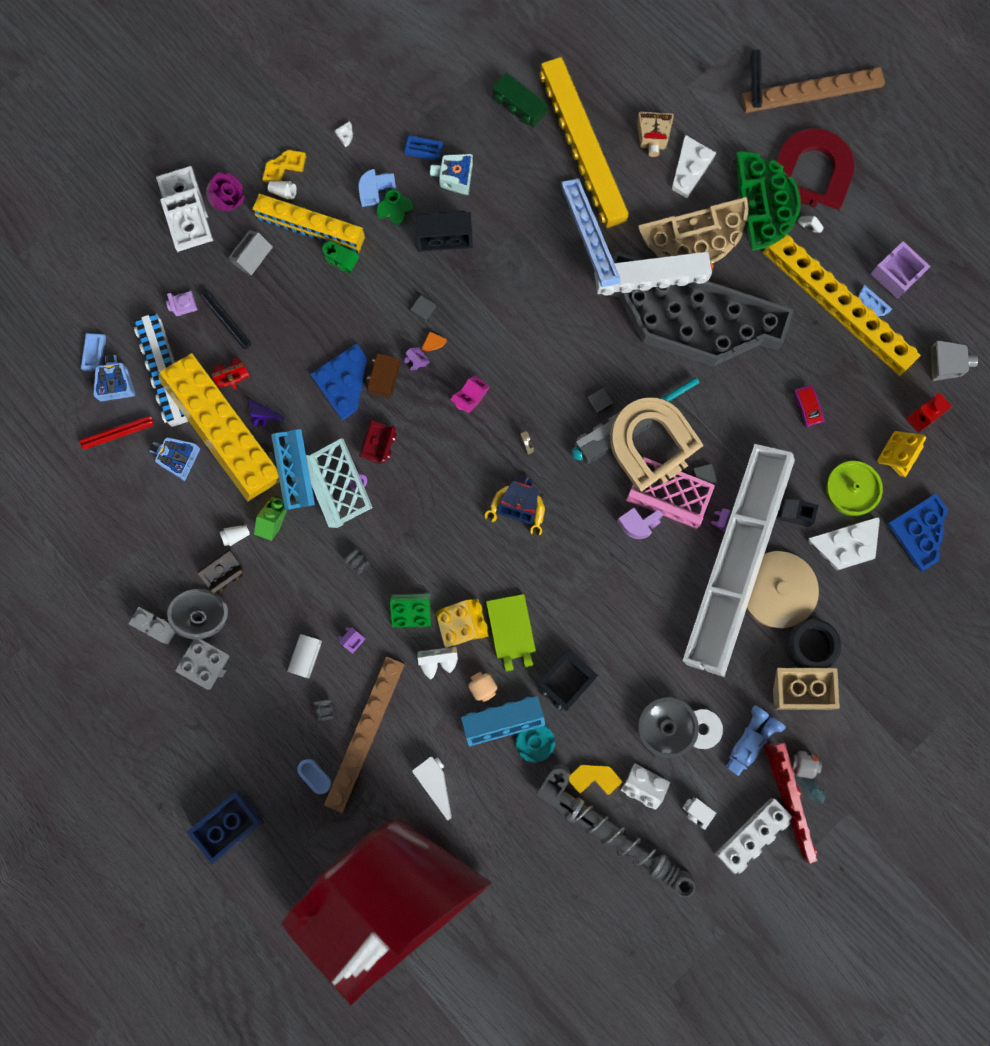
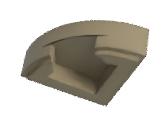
[520,431,534,455]

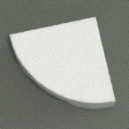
[334,122,353,147]
[798,216,824,233]

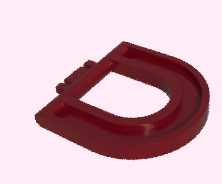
[776,129,854,211]

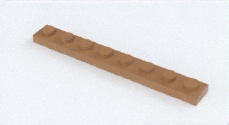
[741,67,885,113]
[324,657,405,813]

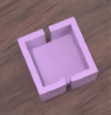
[871,242,930,299]

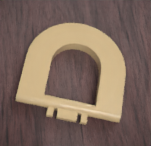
[610,398,703,492]

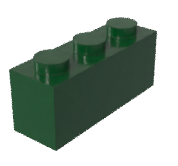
[492,72,548,128]

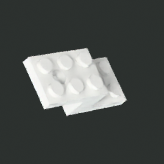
[156,166,213,252]

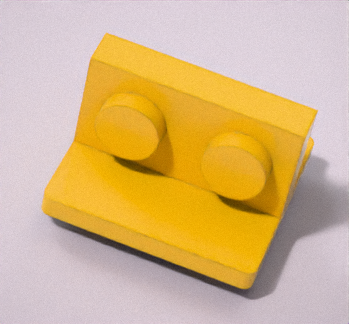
[877,431,926,477]

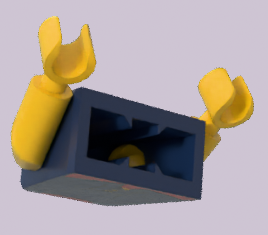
[485,477,545,536]

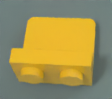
[436,599,488,647]

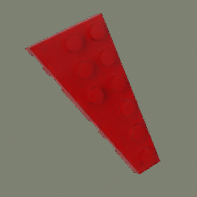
[763,743,817,864]

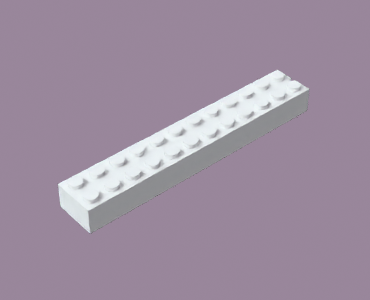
[683,444,795,677]

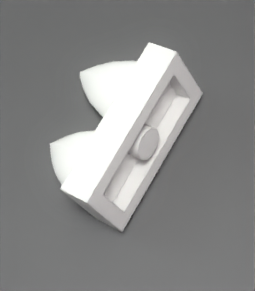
[418,646,458,679]

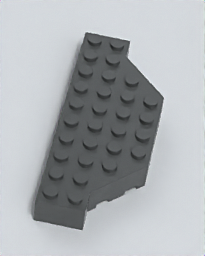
[611,251,794,367]

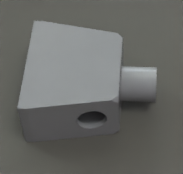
[930,341,978,381]

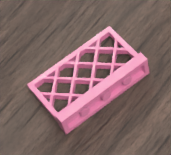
[626,457,715,529]

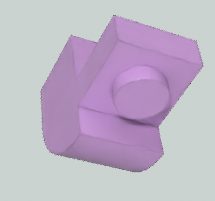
[617,508,663,539]

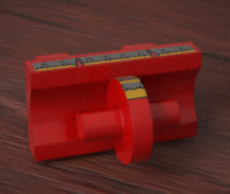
[211,358,250,390]

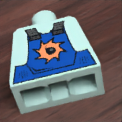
[430,154,473,195]

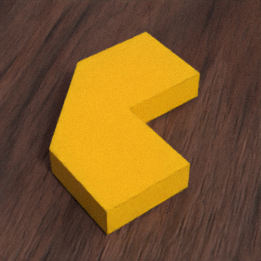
[262,150,306,183]
[569,765,623,795]

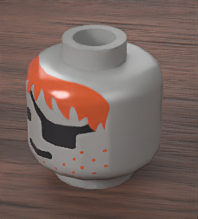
[790,751,822,779]

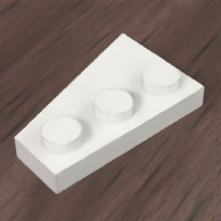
[672,135,716,198]

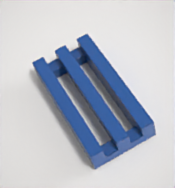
[404,135,443,161]

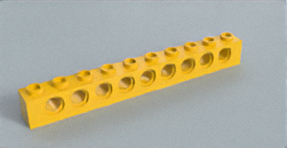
[763,234,921,376]

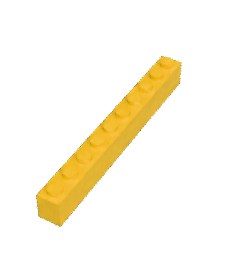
[539,57,629,229]

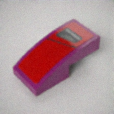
[793,385,825,427]

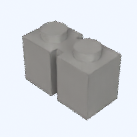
[129,607,176,645]

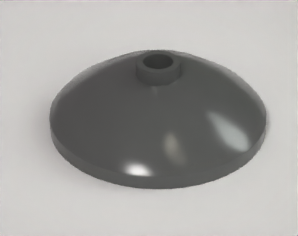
[167,589,228,639]
[639,698,699,758]

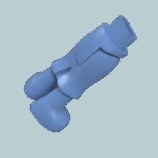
[726,705,786,776]

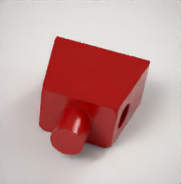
[906,392,952,433]

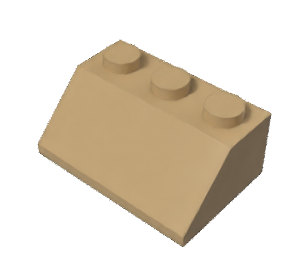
[773,668,840,710]

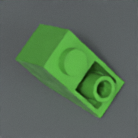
[254,497,287,541]

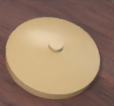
[746,551,819,629]

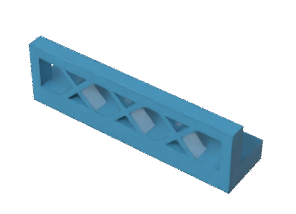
[271,429,315,510]

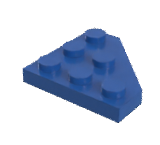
[310,344,368,421]
[887,493,948,572]

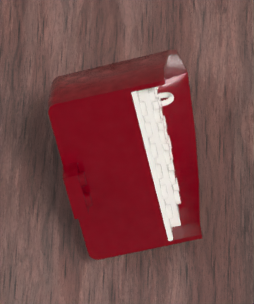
[281,819,492,1006]

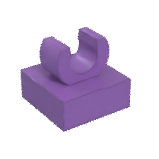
[404,348,430,371]
[711,509,732,533]
[338,627,365,654]

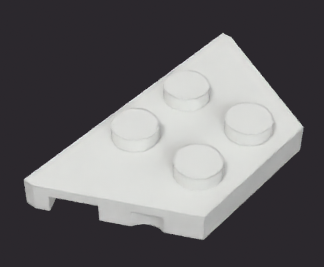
[807,517,880,570]

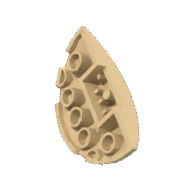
[638,197,748,264]

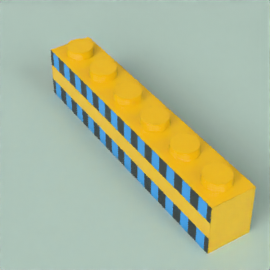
[252,194,365,253]

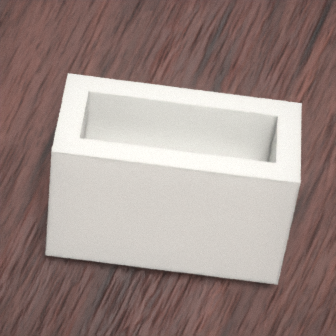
[287,634,322,678]

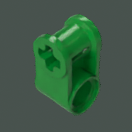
[322,241,359,273]

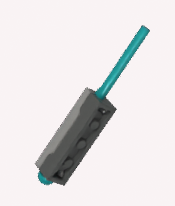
[572,377,699,465]

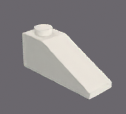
[412,756,452,820]

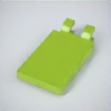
[486,594,536,672]

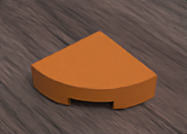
[422,332,447,352]

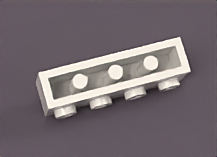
[715,798,792,874]

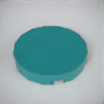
[516,726,555,763]

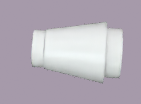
[268,181,297,200]
[219,524,250,546]

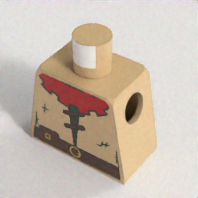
[637,112,673,157]

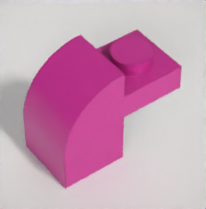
[450,375,490,413]

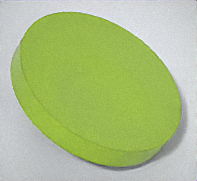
[826,461,883,516]

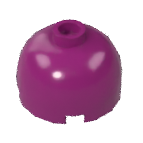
[206,173,244,212]

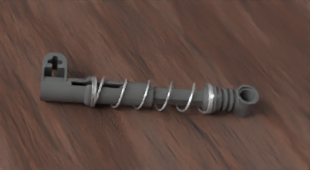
[535,764,695,898]

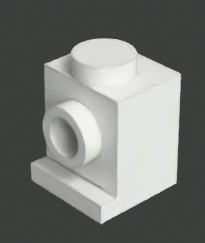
[683,797,716,830]

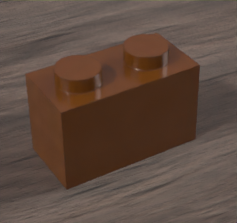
[366,353,401,399]

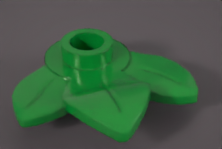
[377,189,413,225]

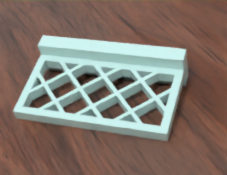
[306,439,373,528]

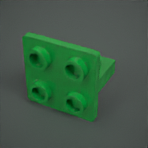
[390,594,431,628]

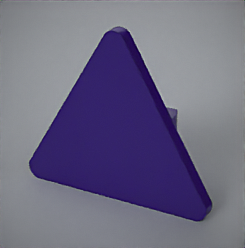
[248,399,284,427]

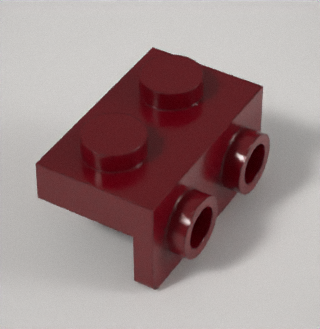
[359,420,397,464]

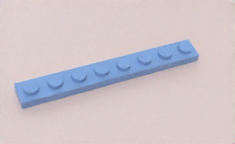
[561,179,620,287]

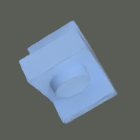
[359,169,396,207]

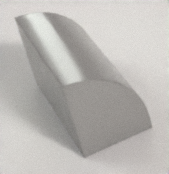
[228,230,273,275]

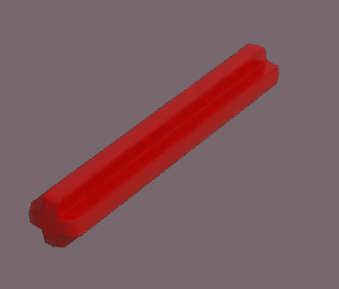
[80,416,154,450]

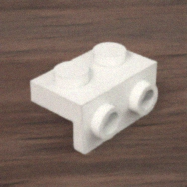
[621,763,670,809]

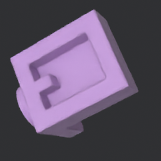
[166,291,198,316]

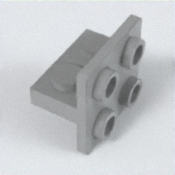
[176,639,230,690]

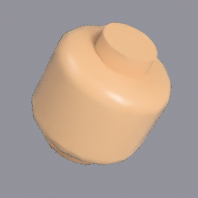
[468,671,497,702]

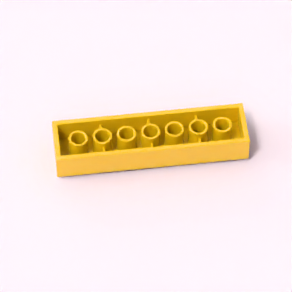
[159,354,280,502]

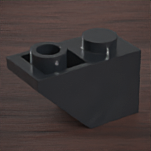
[776,499,819,527]

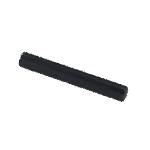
[751,49,763,108]
[200,290,252,349]

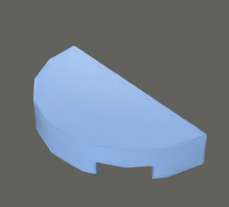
[858,285,892,317]

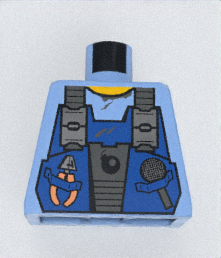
[94,355,135,401]
[150,438,200,481]

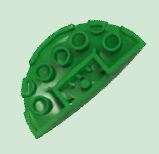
[737,152,801,251]

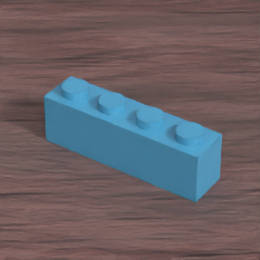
[461,696,545,746]

